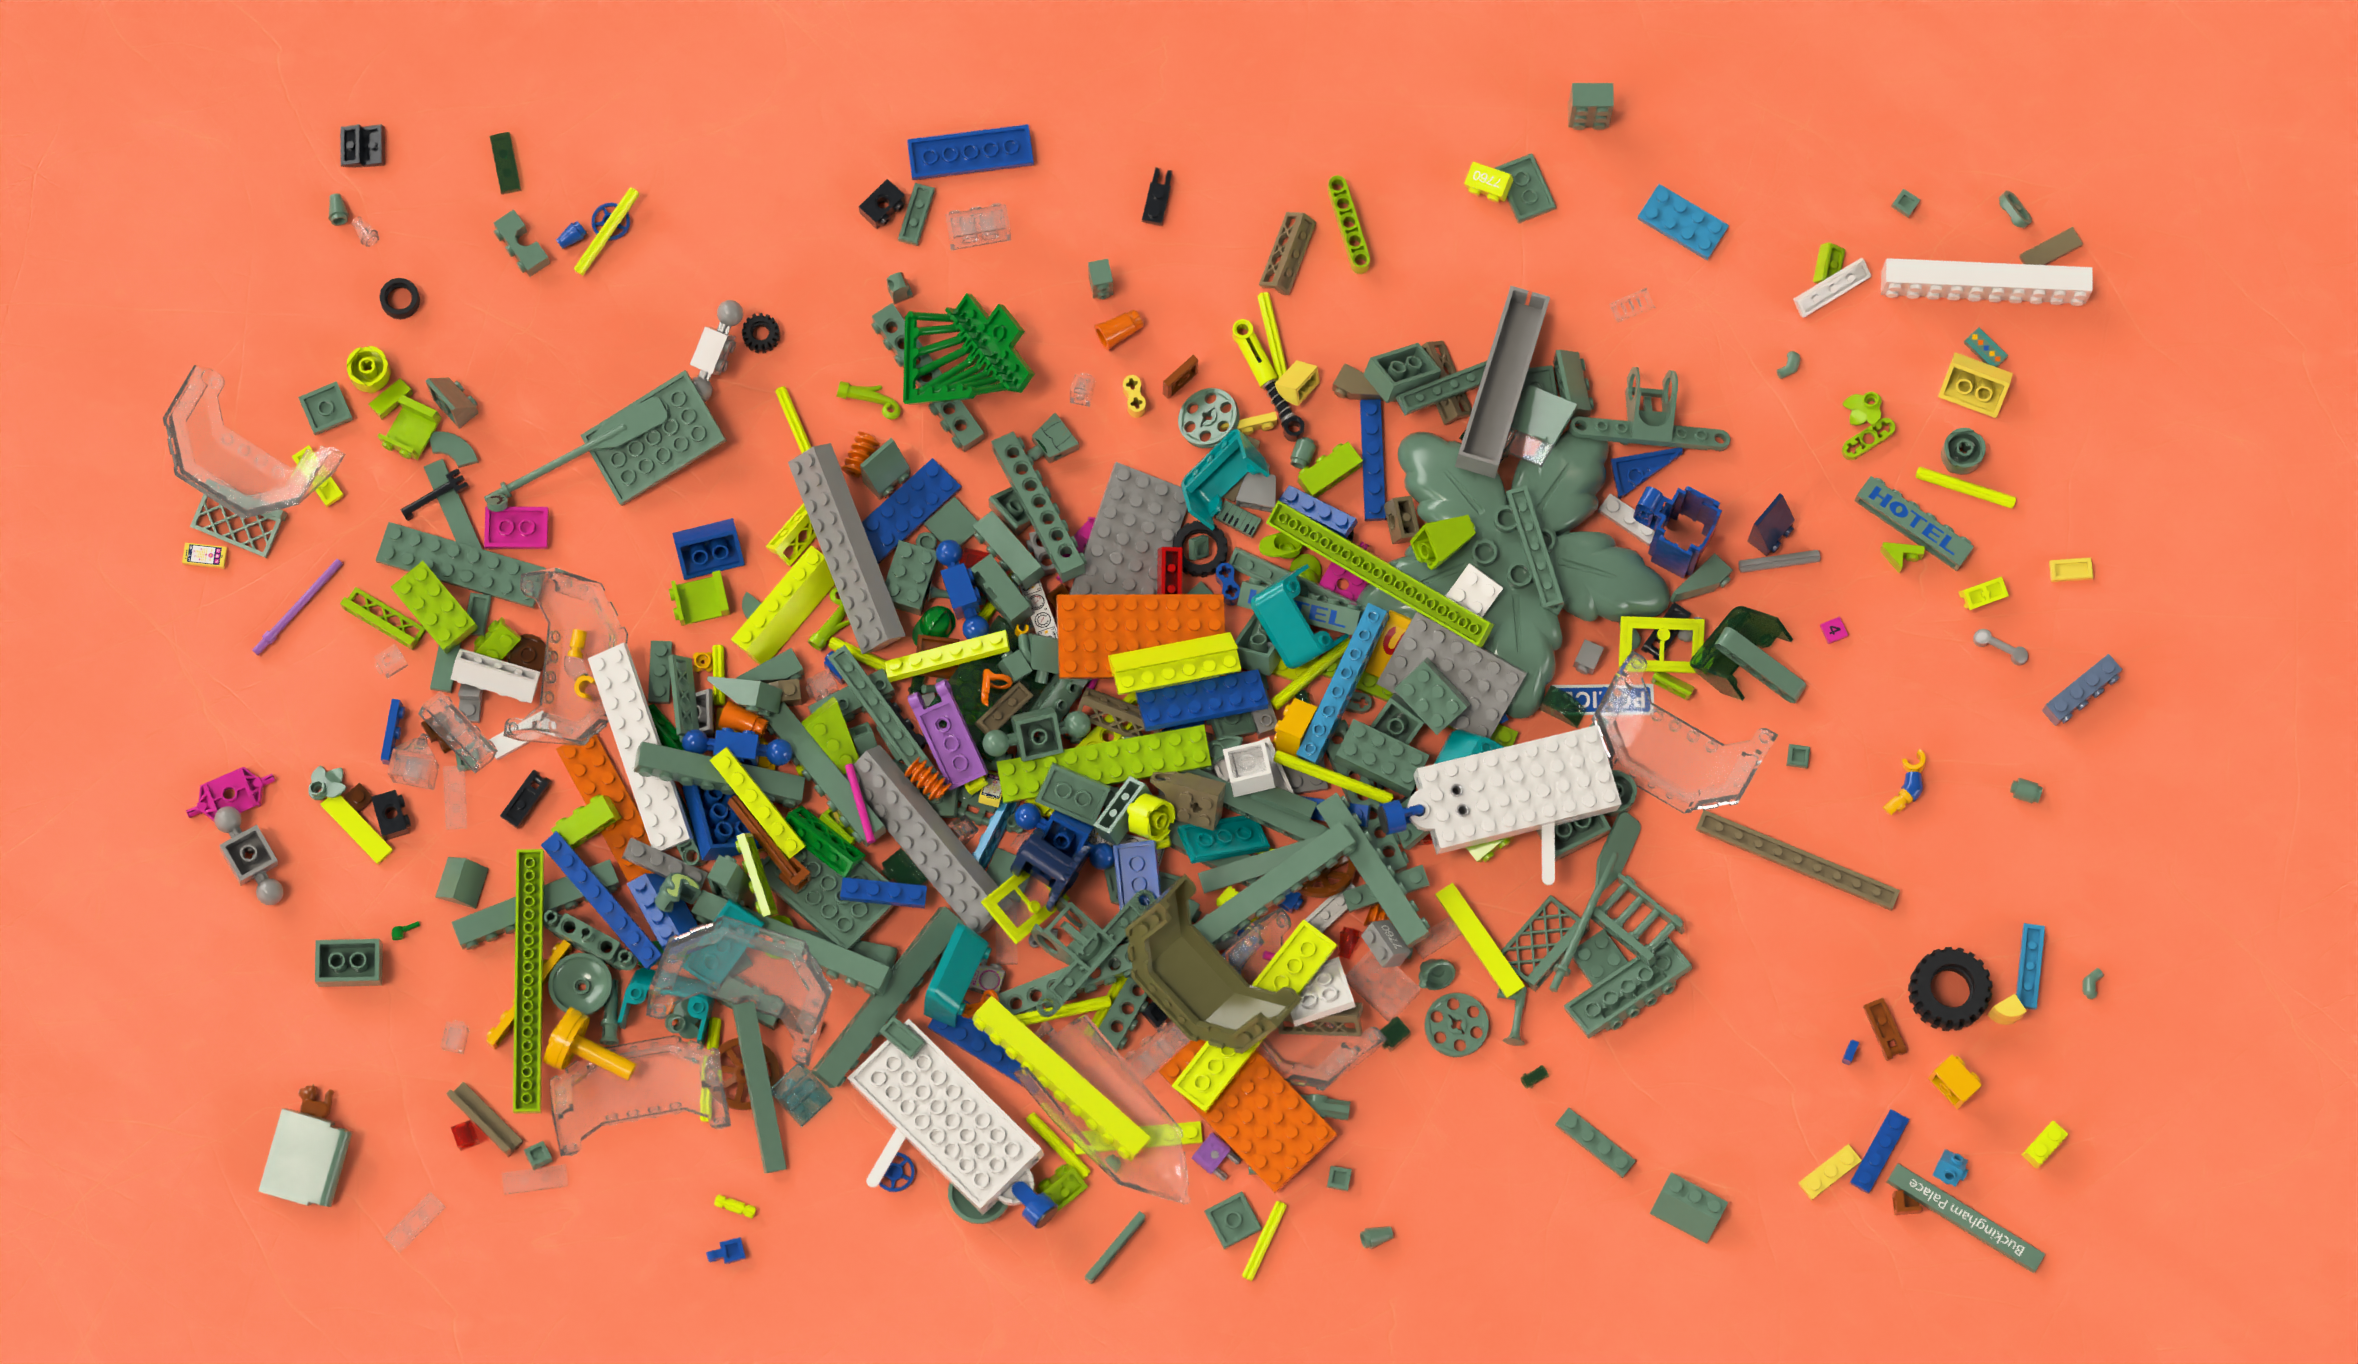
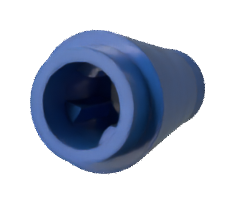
[556,220,587,249]

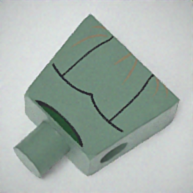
[1027,413,1079,463]

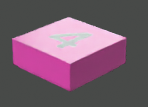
[1820,616,1848,645]

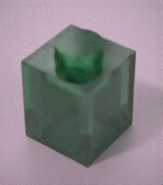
[1377,1016,1411,1052]

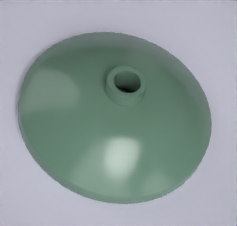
[548,953,612,1015]
[948,1183,1009,1224]

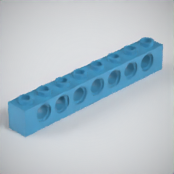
[1296,603,1390,765]

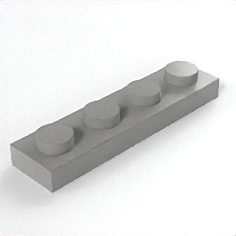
[622,838,708,888]

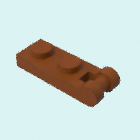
[1863,998,1907,1061]

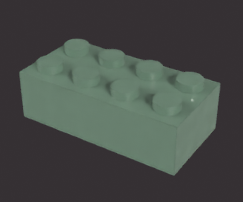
[1333,719,1430,798]

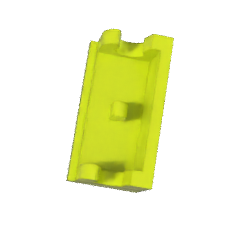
[1958,576,2009,610]

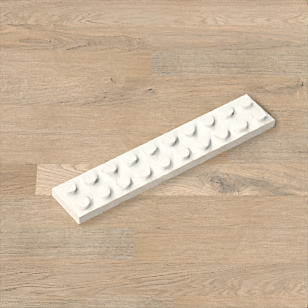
[588,643,693,852]

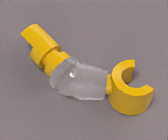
[564,629,597,702]

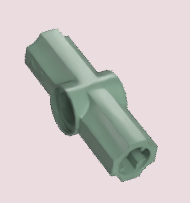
[1299,1094,1351,1120]

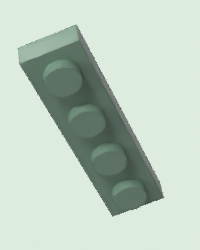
[1343,864,1430,913]
[1555,1108,1636,1178]

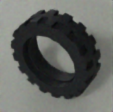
[1173,520,1228,578]

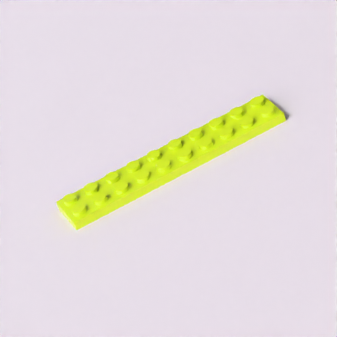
[1172,919,1337,1113]

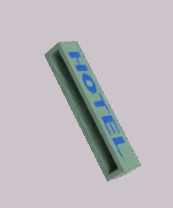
[1854,476,1974,571]
[1237,578,1364,635]

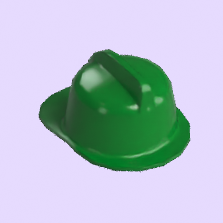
[912,606,956,646]

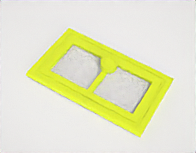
[981,871,1070,944]

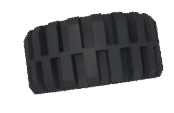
[1908,947,1992,1031]

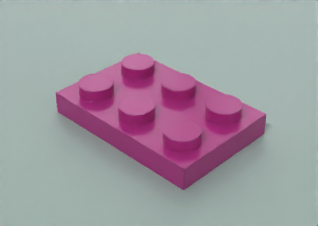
[484,507,549,549]

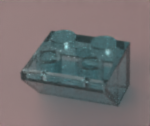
[771,1062,833,1127]

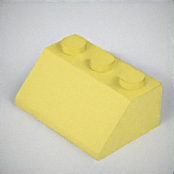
[1938,352,2013,418]

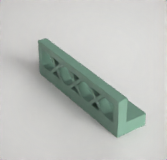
[668,654,699,742]

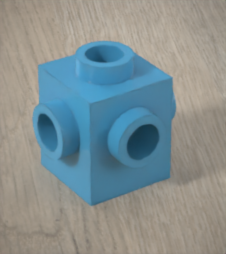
[1932,1149,1968,1187]

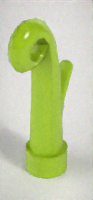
[837,381,901,419]
[808,587,850,651]

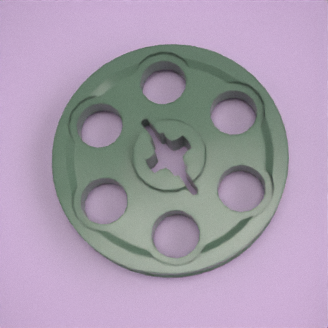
[1178,388,1240,448]
[1424,993,1489,1057]

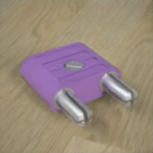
[1191,1132,1241,1181]

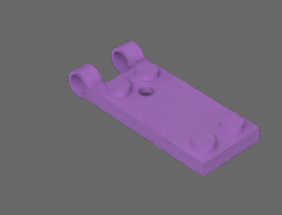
[908,679,988,791]

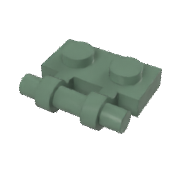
[957,785,997,826]

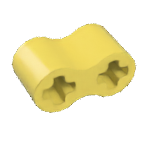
[1123,375,1146,418]

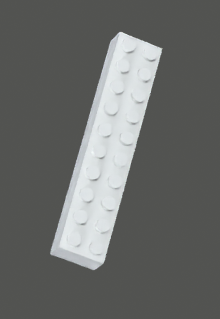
[1881,258,2093,306]

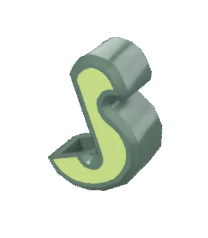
[655,872,701,912]

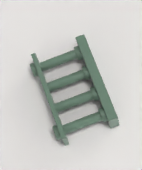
[1591,873,1684,968]

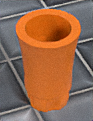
[1094,310,1143,350]
[718,700,768,739]

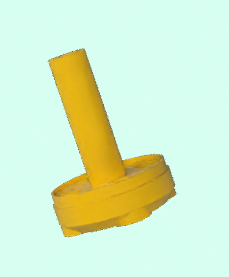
[543,1006,637,1081]

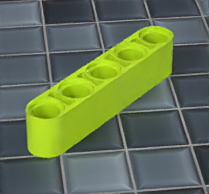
[1328,175,1370,274]

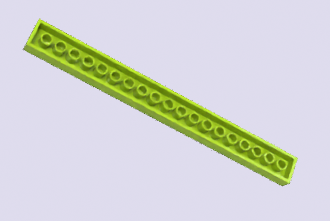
[1266,500,1495,647]
[513,849,544,1114]

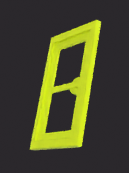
[1619,616,1705,673]

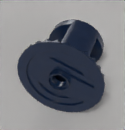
[1010,828,1092,912]

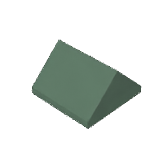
[989,487,1031,537]
[435,857,489,909]

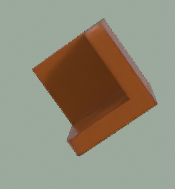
[779,856,811,894]
[1892,1190,1922,1216]

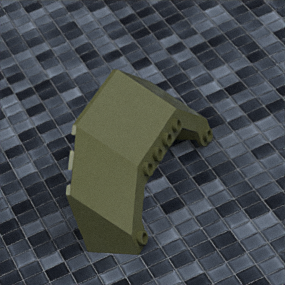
[1125,874,1302,1054]

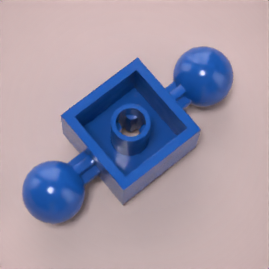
[936,540,989,639]
[682,728,793,767]
[1014,803,1115,870]

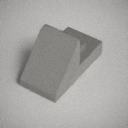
[458,684,483,723]

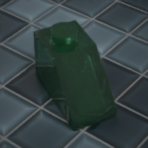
[1540,685,1587,728]

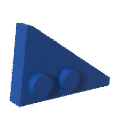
[1610,448,1683,499]

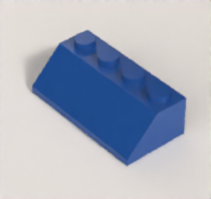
[627,873,703,959]

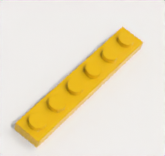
[486,940,573,1049]

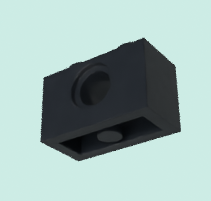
[858,179,906,229]
[371,790,411,841]

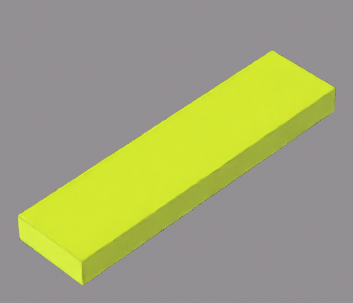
[320,795,393,865]

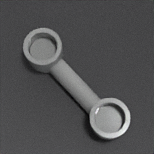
[1973,629,2028,666]

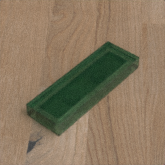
[490,132,521,195]

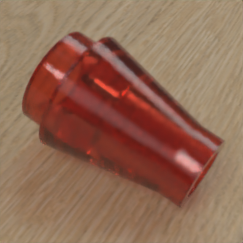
[1338,927,1360,959]

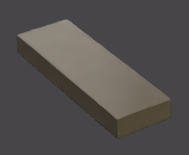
[2019,227,2083,265]
[974,681,1034,735]

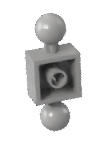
[690,300,743,402]
[214,806,283,905]

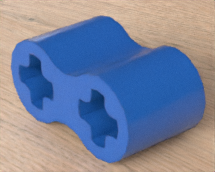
[1216,563,1240,605]

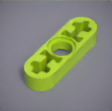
[1842,418,1895,460]

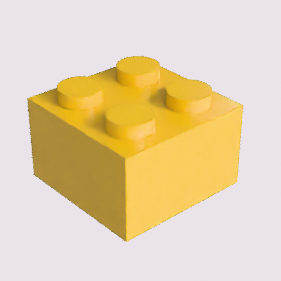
[1273,698,1318,758]
[1928,1054,1982,1110]

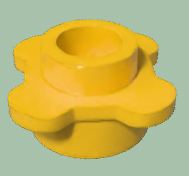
[693,652,713,673]

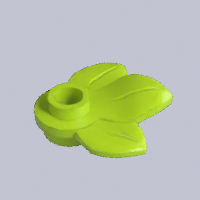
[1843,392,1882,426]

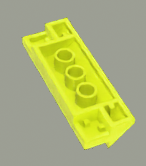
[731,545,835,665]
[1108,632,1241,695]

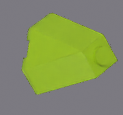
[1410,515,1476,570]

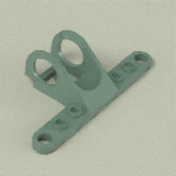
[1569,367,1730,451]
[1031,889,1155,1017]

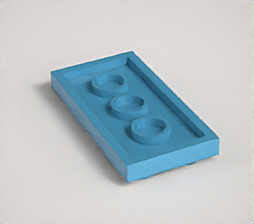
[1637,184,1729,260]

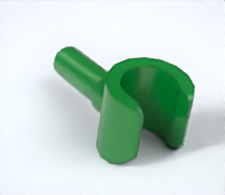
[391,921,420,941]

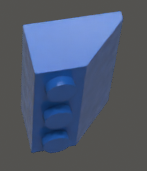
[672,518,745,580]

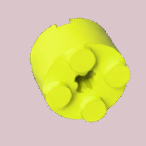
[346,346,391,393]
[1127,793,1175,841]

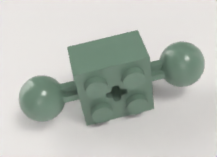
[982,707,1091,762]

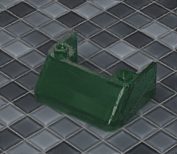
[1690,606,1793,701]

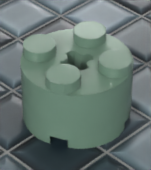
[1941,428,1986,475]
[1603,770,1637,817]

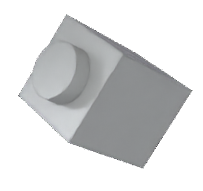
[1573,639,1604,675]

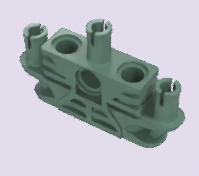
[543,910,637,971]

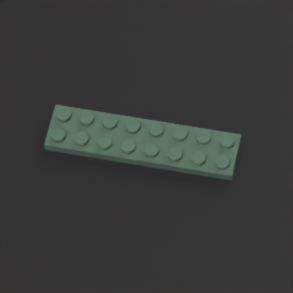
[375,522,547,609]

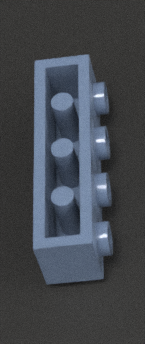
[2042,654,2122,726]

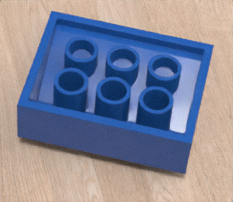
[682,785,764,861]

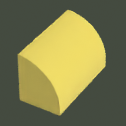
[1275,360,1320,406]
[1987,994,2027,1025]

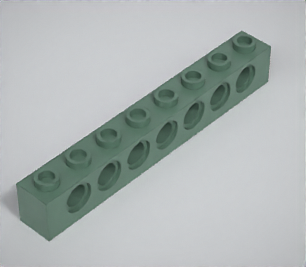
[871,303,985,452]
[991,431,1087,583]
[1326,719,1409,874]
[1094,898,1202,1053]
[997,942,1133,1015]

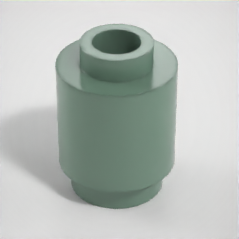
[1290,437,1316,469]
[2010,778,2043,803]

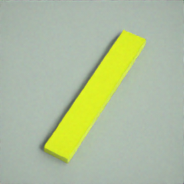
[1435,883,1525,999]

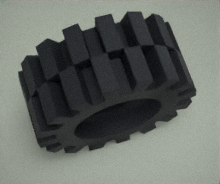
[742,313,780,353]

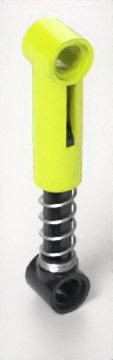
[1232,319,1305,442]

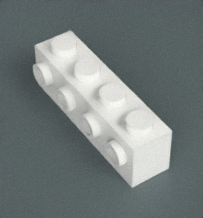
[451,648,541,703]

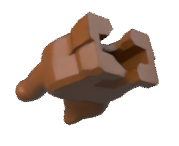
[298,1084,334,1119]

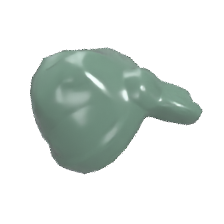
[1418,959,1455,990]

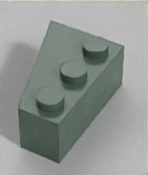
[971,554,1033,629]

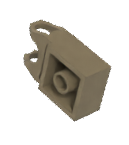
[1150,771,1226,831]

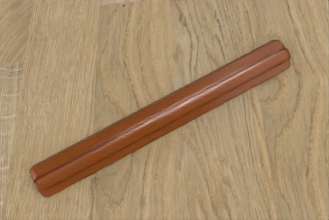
[728,795,798,881]

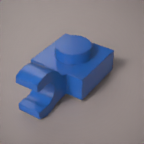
[706,1237,746,1264]

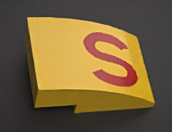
[1365,610,1412,678]

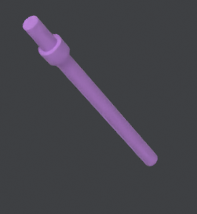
[252,559,343,656]

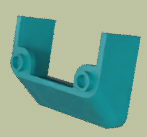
[1181,429,1270,531]
[1251,564,1350,669]
[1434,729,1504,764]
[924,923,992,1028]
[618,968,716,1047]

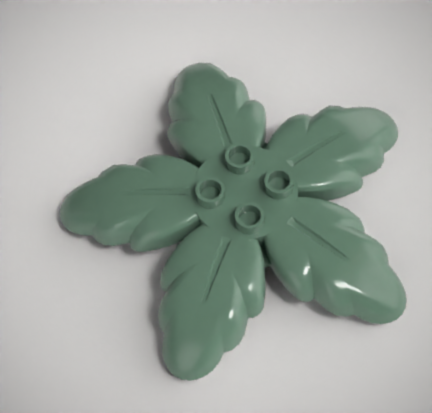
[1356,425,1670,719]

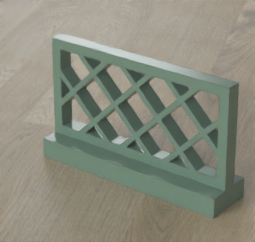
[190,480,288,558]
[1501,895,1590,991]

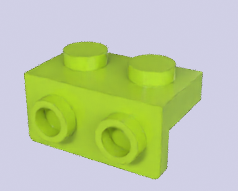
[474,617,521,660]

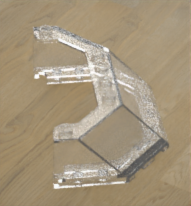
[163,365,346,519]
[503,567,628,746]
[1591,650,1778,814]
[1221,907,1387,1091]
[646,916,833,1066]
[550,1035,731,1156]

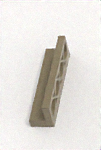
[1259,212,1316,295]
[1422,341,1472,425]
[1077,687,1160,738]
[1278,1003,1363,1036]
[446,1081,523,1157]

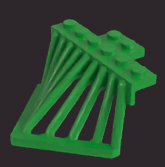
[903,293,1035,405]

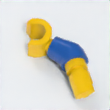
[1882,749,1926,815]

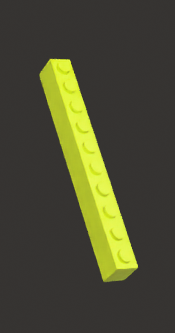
[972,996,1151,1162]

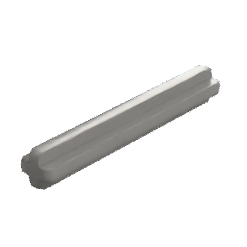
[1738,550,1821,573]

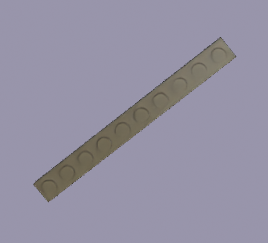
[1696,810,1900,911]

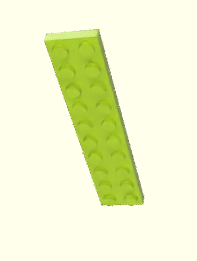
[997,725,1212,804]

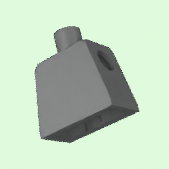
[1236,463,1276,513]

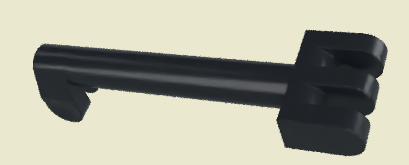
[400,469,469,521]

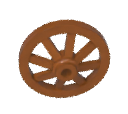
[1297,841,1356,898]
[707,1038,780,1110]

